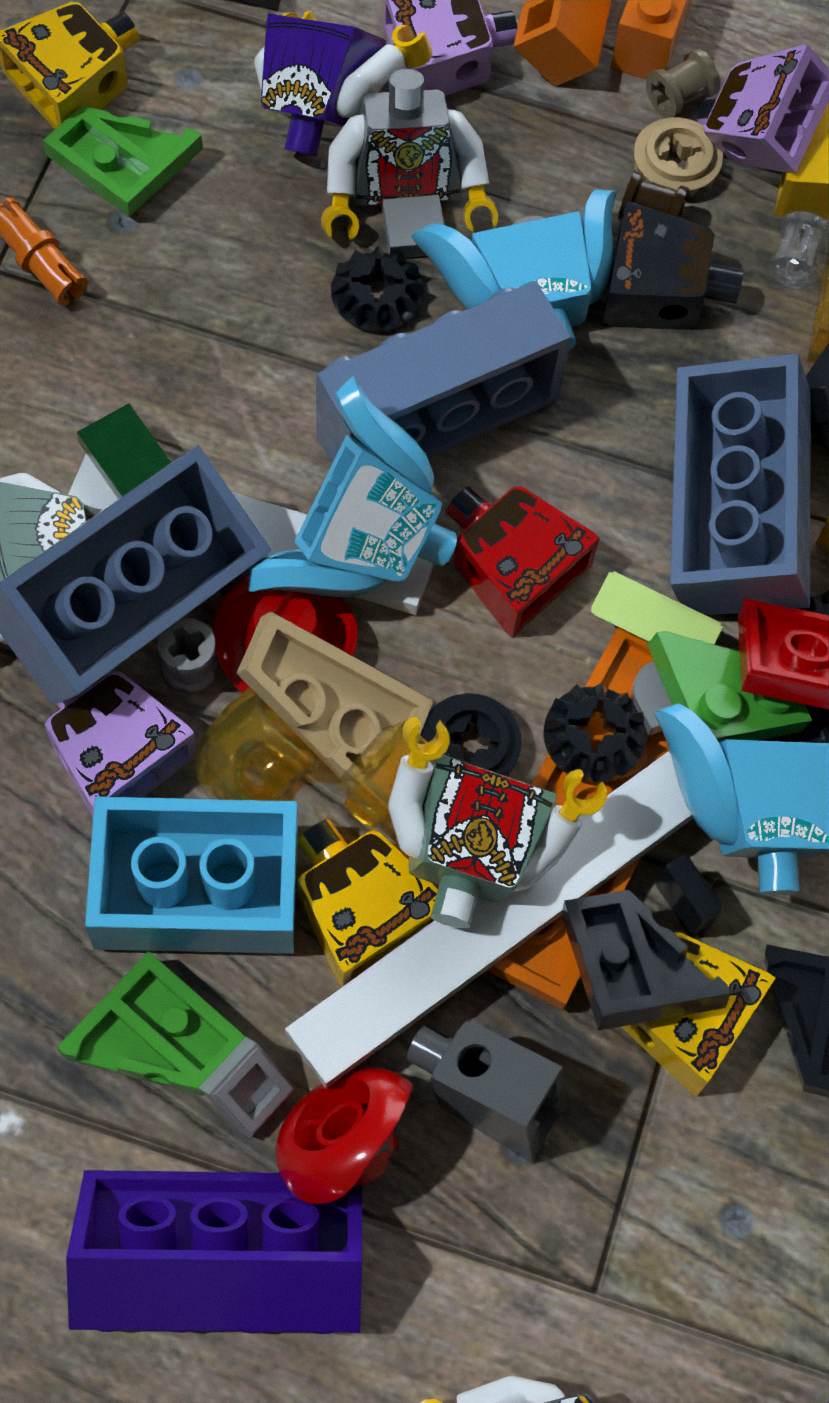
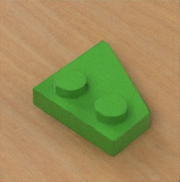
[43,106,203,217]
[647,631,812,743]
[57,951,246,1096]

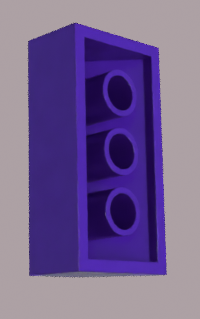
[66,1170,362,1334]

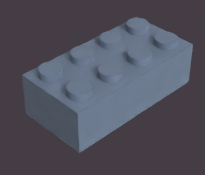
[316,281,571,463]
[670,353,811,615]
[0,444,272,706]

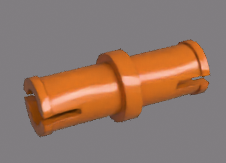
[0,197,88,306]

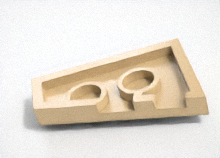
[237,612,433,817]

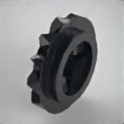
[331,245,424,331]
[543,682,648,783]
[419,693,522,777]

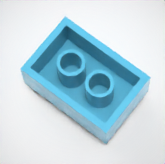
[85,797,298,954]

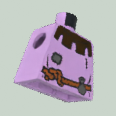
[383,0,517,96]
[697,45,829,173]
[44,671,198,818]

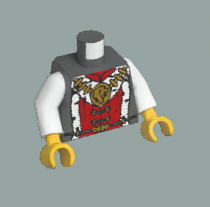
[321,69,498,240]

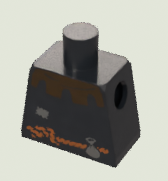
[602,202,743,330]

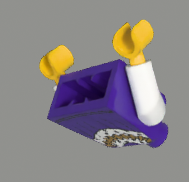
[254,11,433,157]

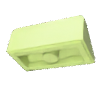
[591,571,723,645]

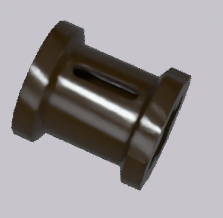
[618,170,689,221]

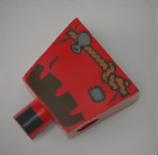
[446,486,600,638]

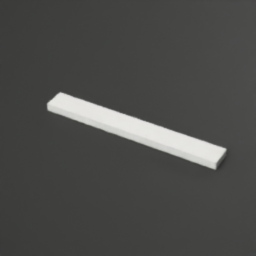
[285,751,693,1089]

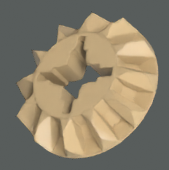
[633,117,723,198]

